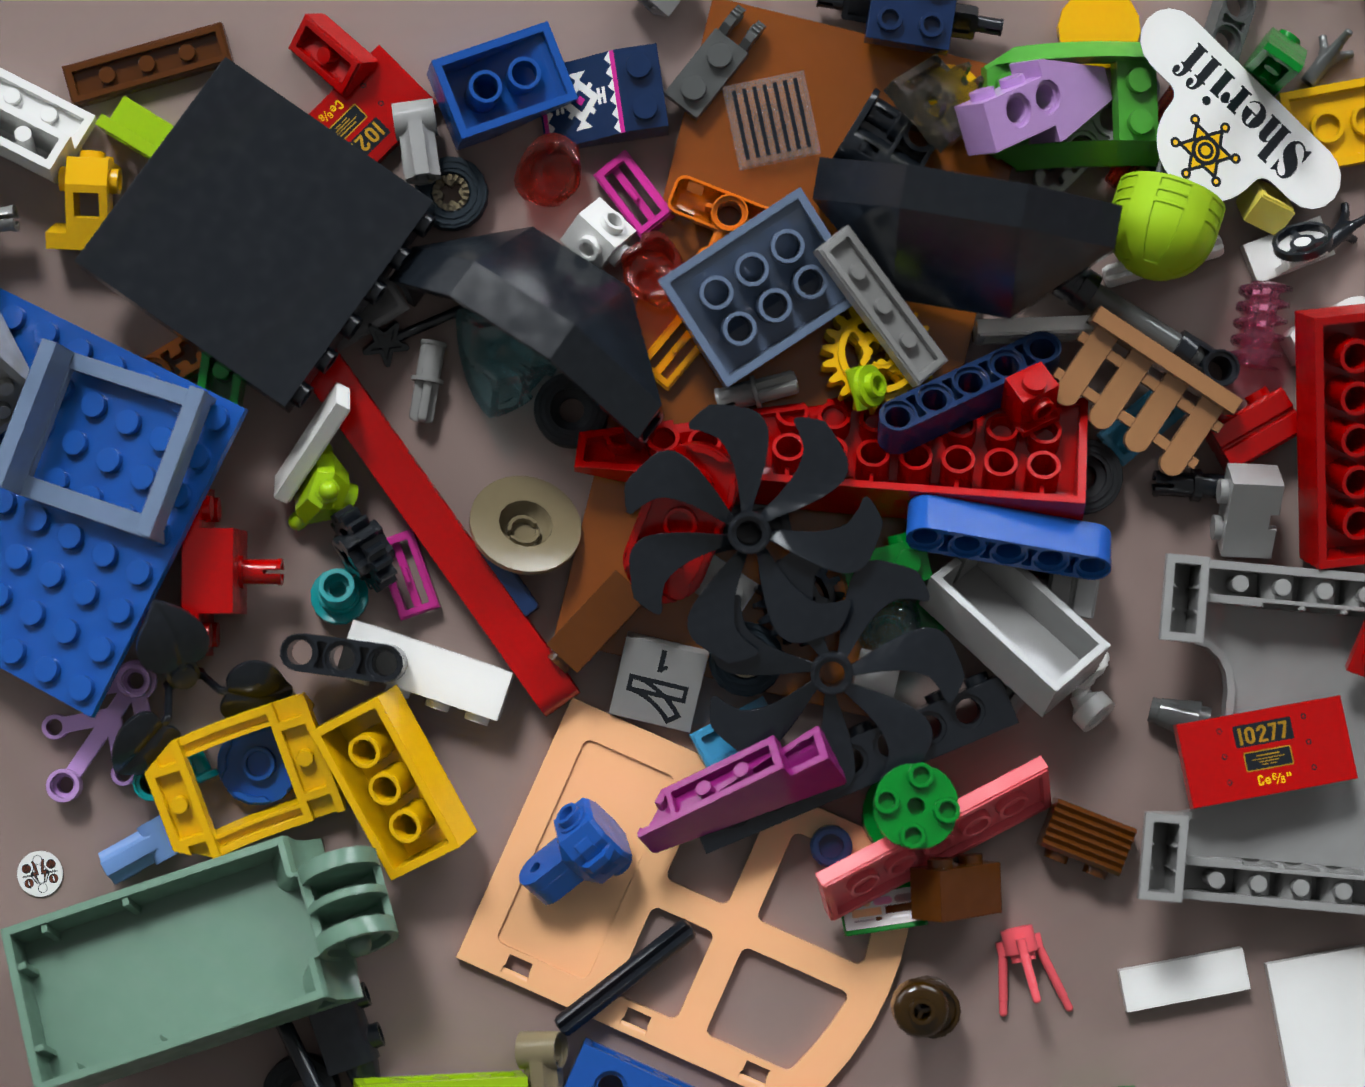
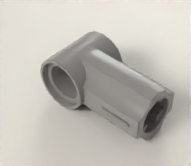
[391,98,441,186]

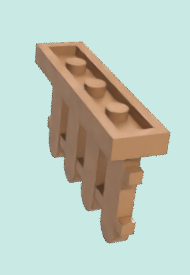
[1052,306,1243,476]

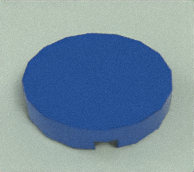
[217,726,293,805]

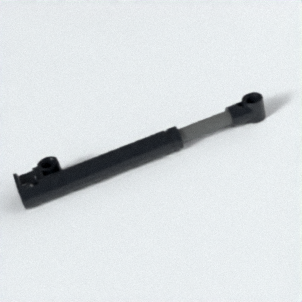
[833,88,1240,387]

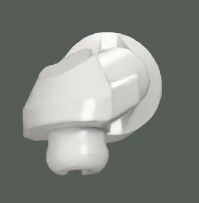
[1070,651,1115,732]

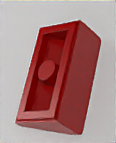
[288,13,378,97]

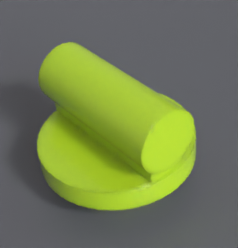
[845,364,887,411]

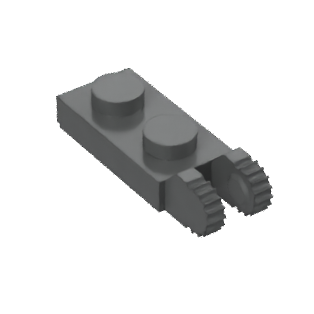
[664,4,766,121]

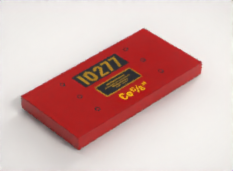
[309,45,439,163]
[1173,695,1358,809]

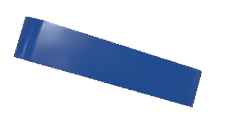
[906,494,1112,580]

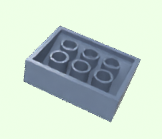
[657,187,852,388]

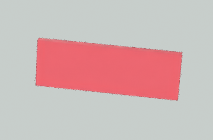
[815,756,1051,921]

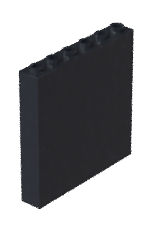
[74,57,437,413]

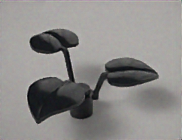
[111,599,293,775]

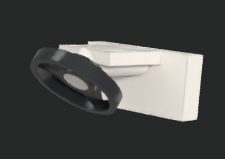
[1240,216,1335,286]

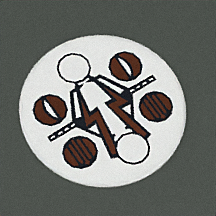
[17,851,63,897]

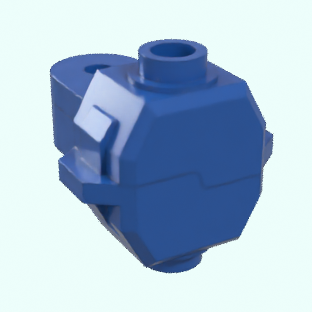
[519,798,632,905]

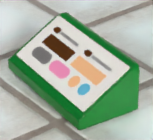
[841,881,928,936]

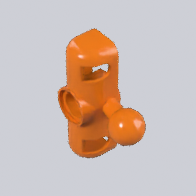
[667,175,769,255]

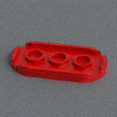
[623,441,739,604]

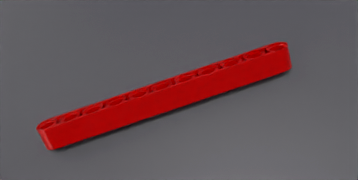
[310,349,581,717]

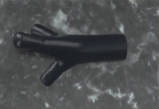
[1322,202,1365,254]

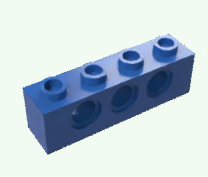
[564,1037,695,1087]

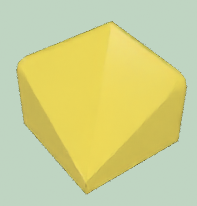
[1236,179,1295,236]

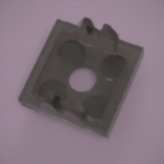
[883,54,984,153]

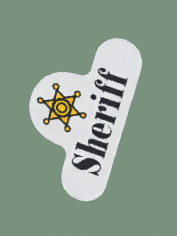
[1140,8,1341,209]

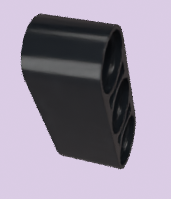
[280,633,408,683]

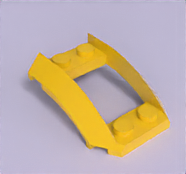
[144,692,347,859]

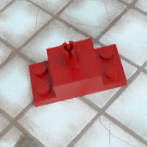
[181,489,284,656]

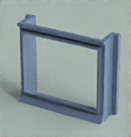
[0,338,217,545]

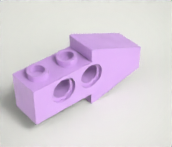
[954,59,1113,156]

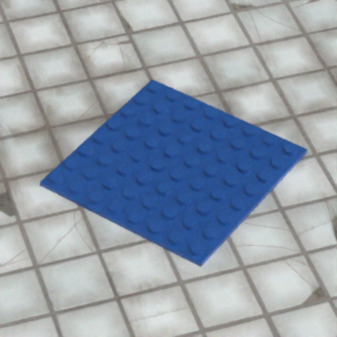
[0,288,249,718]

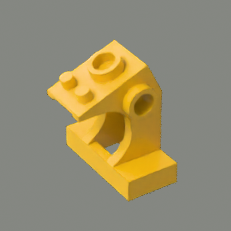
[45,150,122,250]

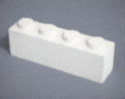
[338,620,515,726]

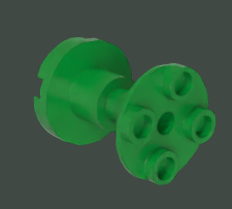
[861,763,960,849]

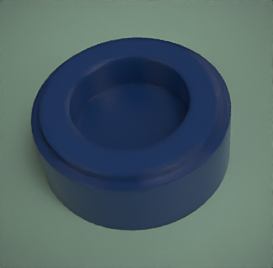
[810,825,852,867]

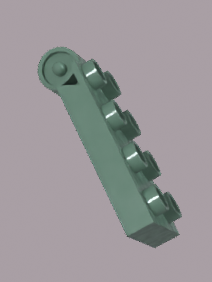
[0,836,399,1087]

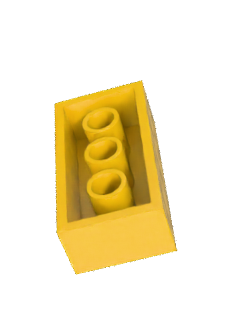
[310,684,478,881]

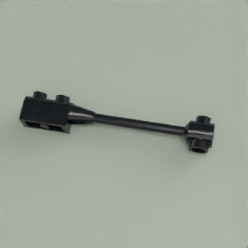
[309,982,385,1085]

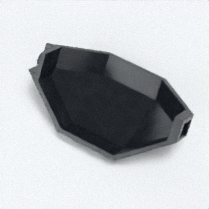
[812,157,1123,320]
[389,226,664,451]

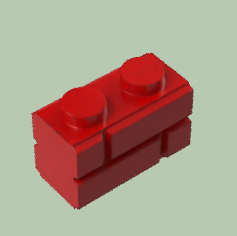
[1205,386,1297,472]

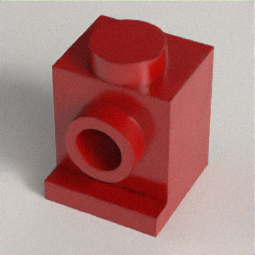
[1001,361,1060,438]

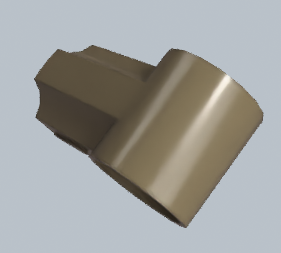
[515,1031,568,1087]

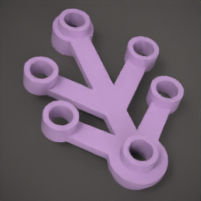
[42,660,158,802]

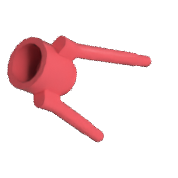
[995,924,1073,1017]

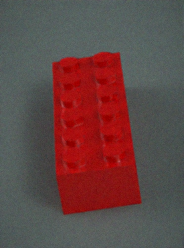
[1295,303,1365,570]

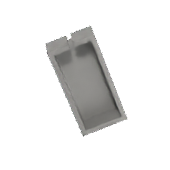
[919,557,1111,717]

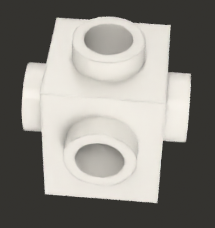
[560,197,636,269]

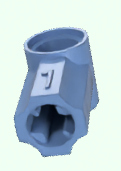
[98,815,179,884]

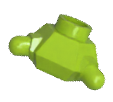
[288,443,359,531]

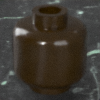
[891,978,949,1038]

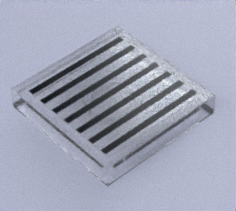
[722,70,821,171]

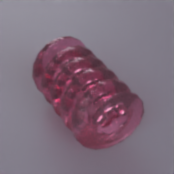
[1230,280,1293,371]

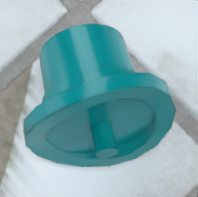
[311,568,369,625]

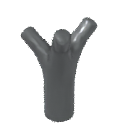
[1301,28,1354,87]

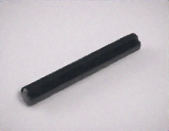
[554,919,696,1036]

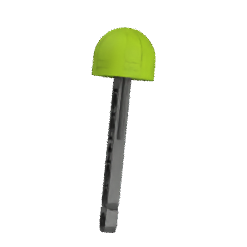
[1112,0,1256,281]

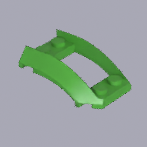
[981,41,1159,172]

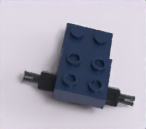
[816,0,1004,56]

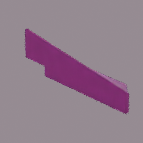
[637,725,847,853]

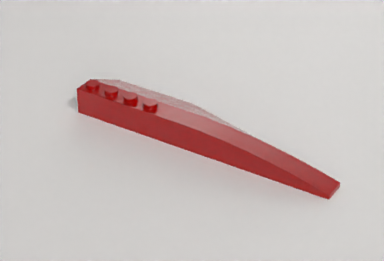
[574,392,1088,521]

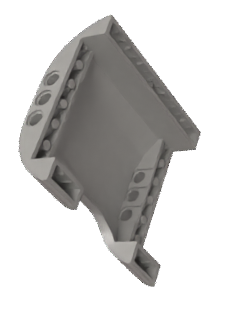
[1137,553,1365,915]

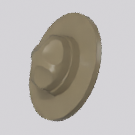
[469,476,581,575]

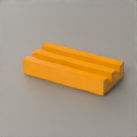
[647,314,700,392]

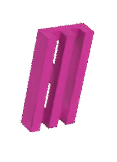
[593,149,675,241]
[387,529,441,621]

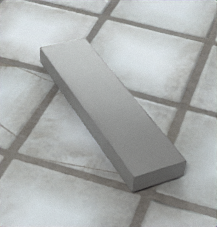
[813,225,948,388]

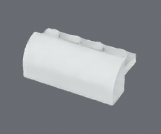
[0,68,97,184]

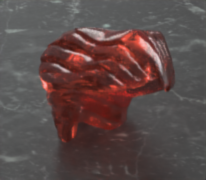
[514,133,581,207]
[621,231,685,309]

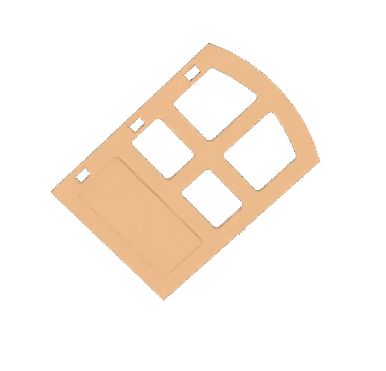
[456,698,909,1087]

